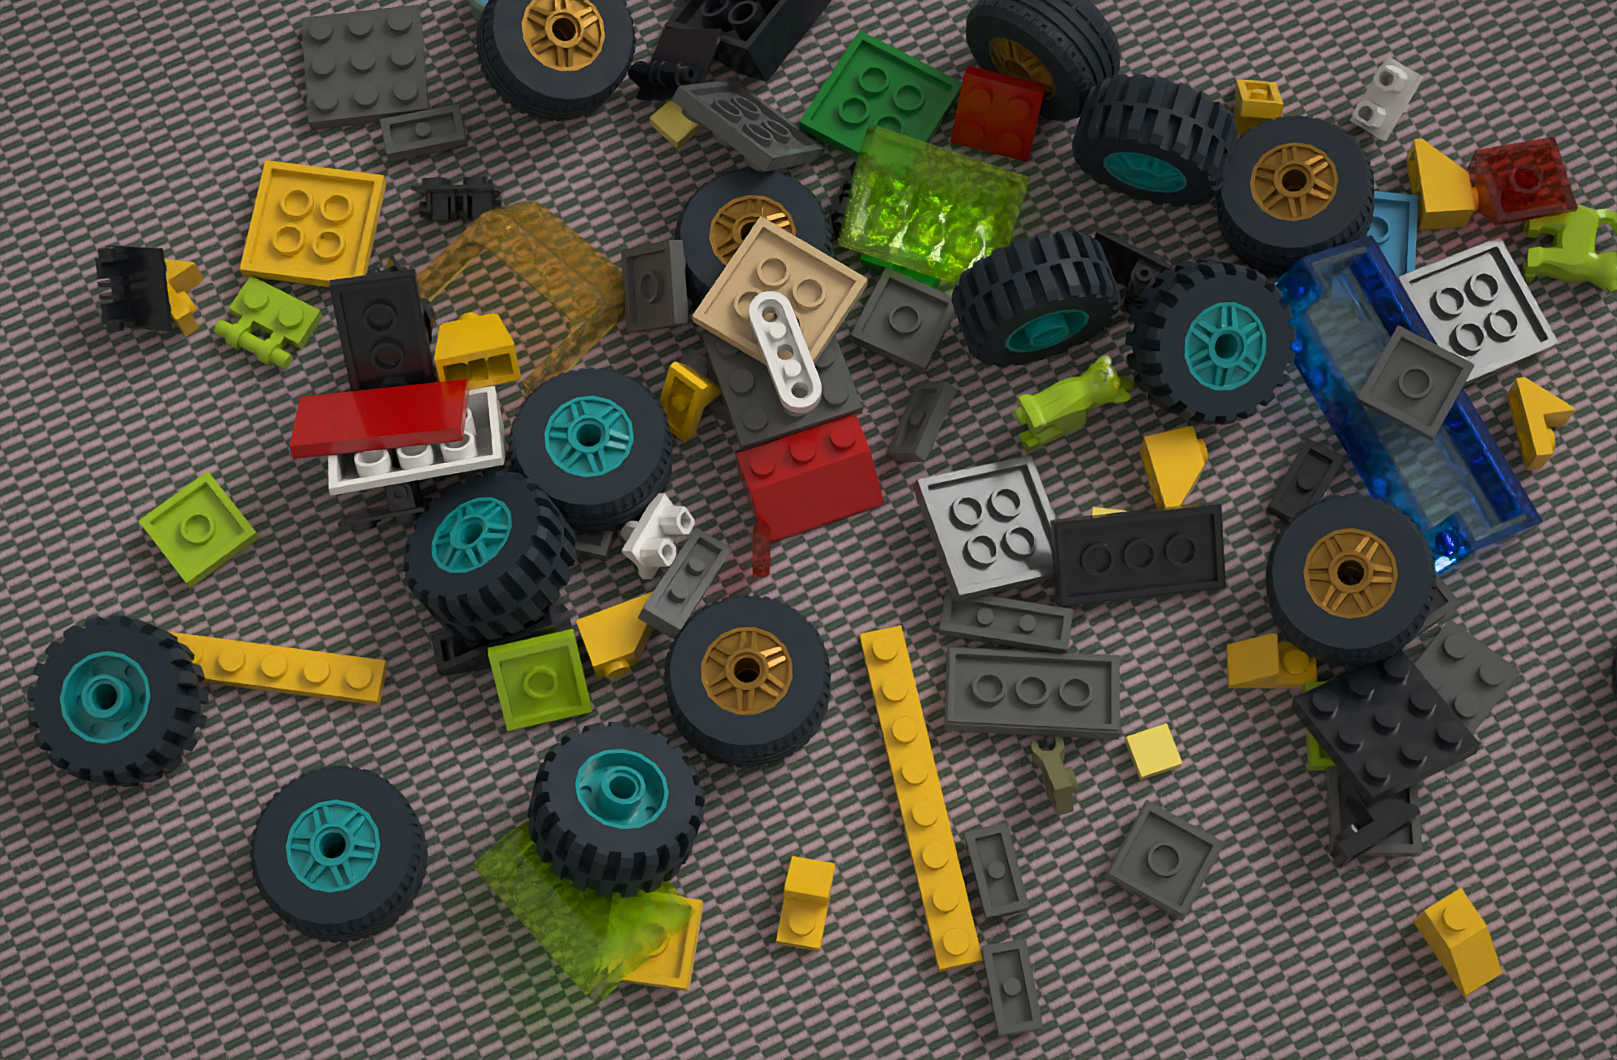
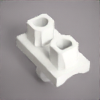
[1350,56,1424,141]
[621,493,695,579]

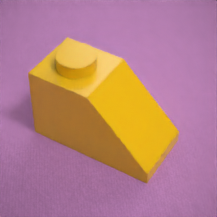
[1406,139,1479,230]
[1139,426,1208,508]
[576,591,654,679]
[1413,888,1503,997]

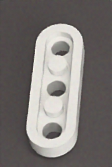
[749,291,822,413]

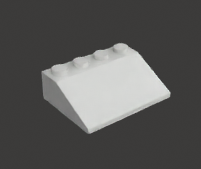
[328,386,506,496]

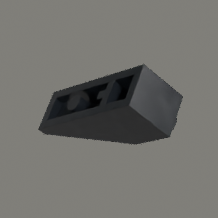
[431,600,572,676]

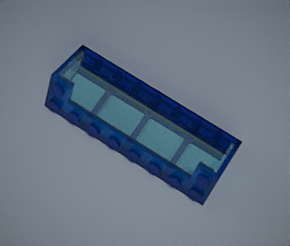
[1274,235,1543,578]

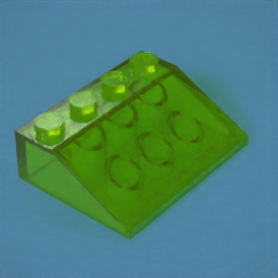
[838,126,1030,284]
[472,819,696,1005]

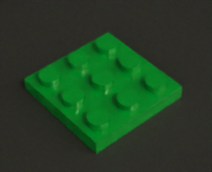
[799,30,962,180]

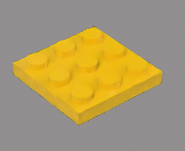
[240,160,387,287]

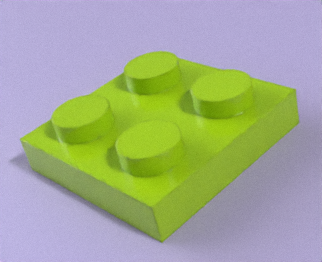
[139,471,260,588]
[488,629,592,731]

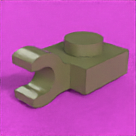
[1031,736,1078,816]

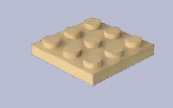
[692,216,868,365]

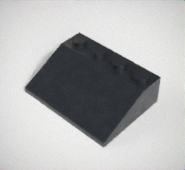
[664,0,832,82]

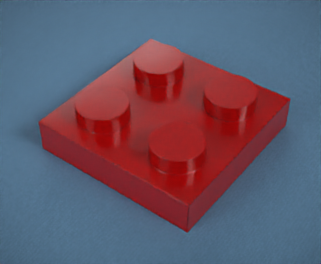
[950,65,1046,162]

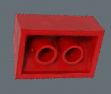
[736,413,884,546]

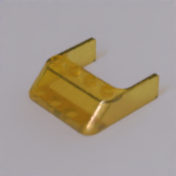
[417,200,626,397]

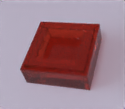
[752,524,771,577]

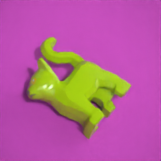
[1522,204,1617,295]
[1012,355,1134,453]

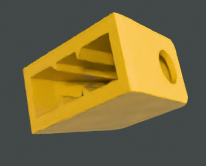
[434,312,522,390]

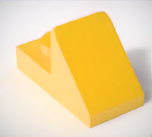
[1234,79,1283,137]
[164,259,204,337]
[659,361,721,443]
[1506,377,1575,471]
[1226,633,1317,689]
[776,856,835,952]

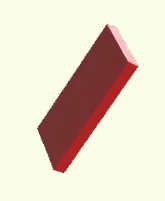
[289,379,469,459]

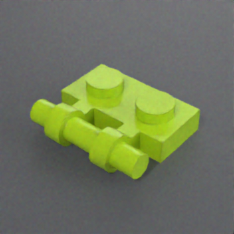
[214,275,323,369]

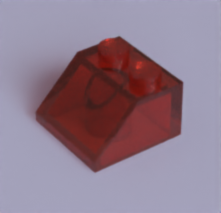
[1466,136,1578,226]

